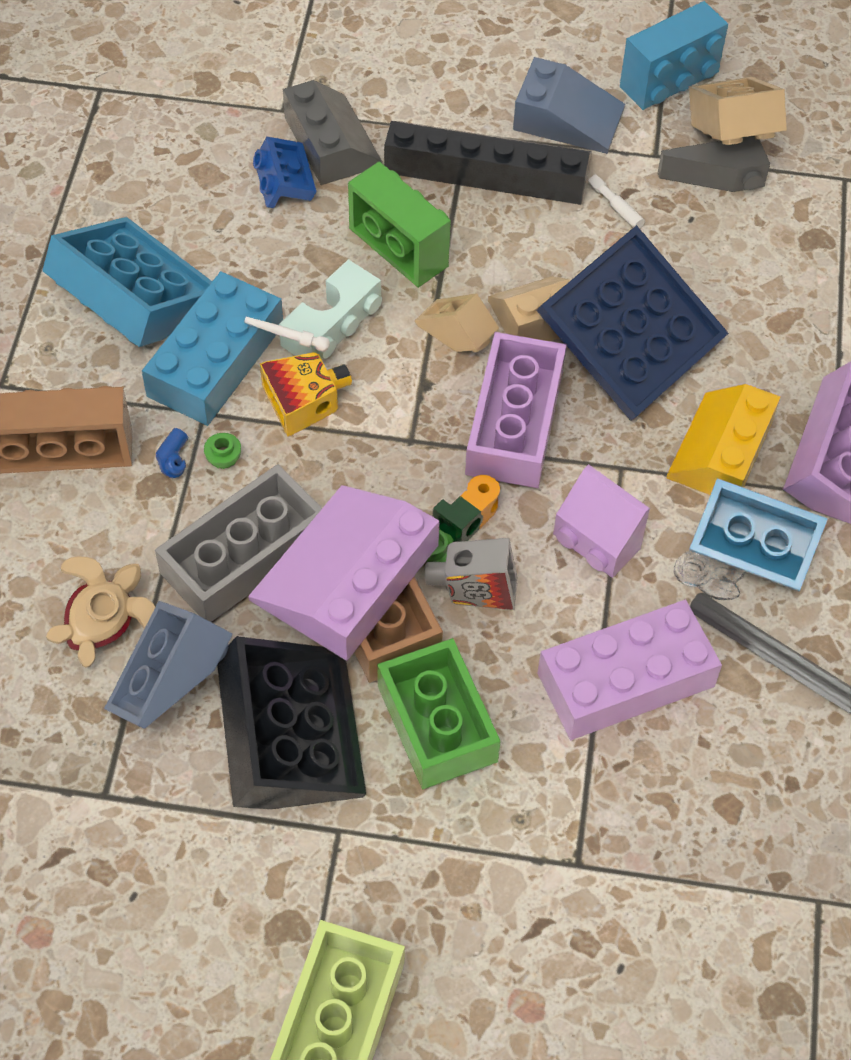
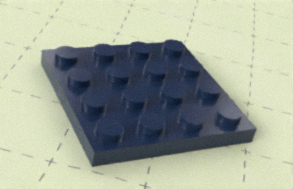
[536,225,729,421]

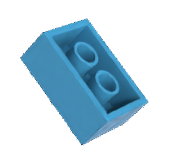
[619,1,728,110]

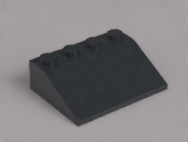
[217,636,366,809]

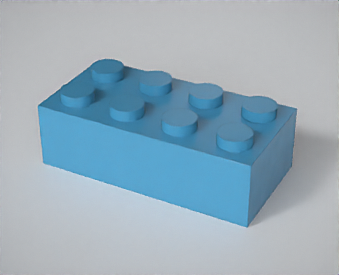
[142,271,283,426]

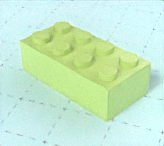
[270,920,405,1060]

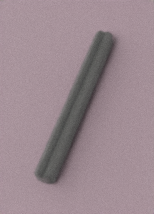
[690,593,851,714]

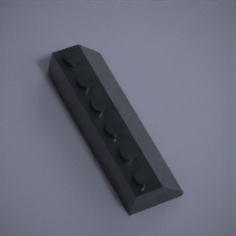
[384,121,592,205]

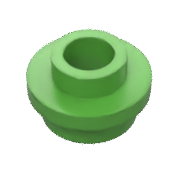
[204,433,241,469]

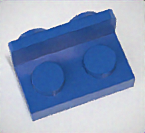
[253,136,317,208]

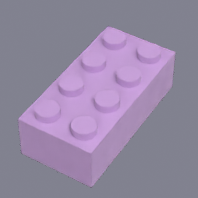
[465,332,567,488]
[537,599,722,741]

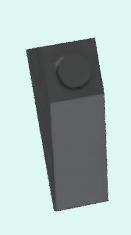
[657,135,770,192]

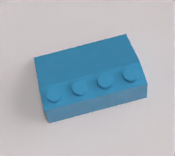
[42,217,212,347]

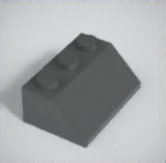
[283,80,383,185]

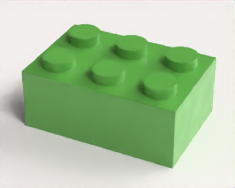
[348,161,451,288]
[377,638,501,790]

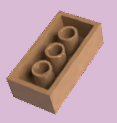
[0,386,132,474]
[354,577,443,683]

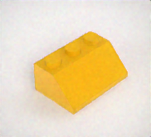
[666,384,780,495]

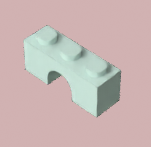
[279,259,382,360]

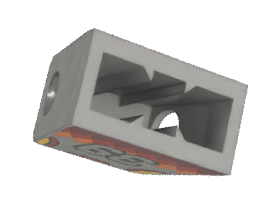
[425,538,518,610]

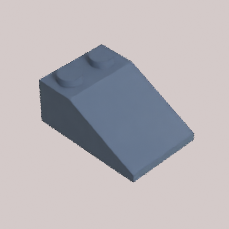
[513,57,625,154]
[104,601,233,729]

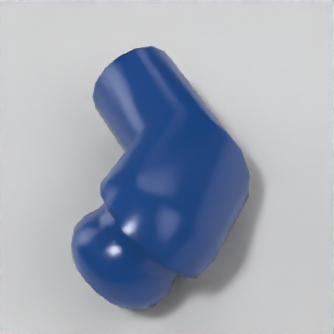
[156,428,188,478]

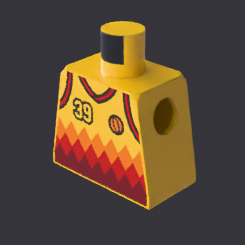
[260,352,352,437]

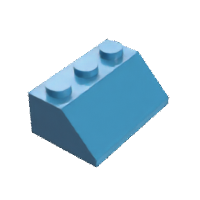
[689,478,828,592]

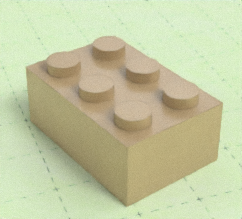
[689,77,787,145]

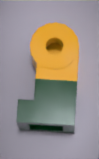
[432,475,500,542]

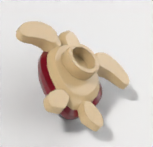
[46,556,155,668]

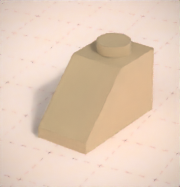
[414,293,499,352]

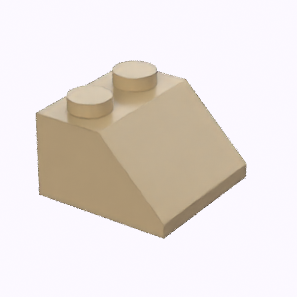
[488,276,570,341]

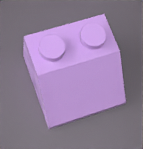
[553,464,650,578]

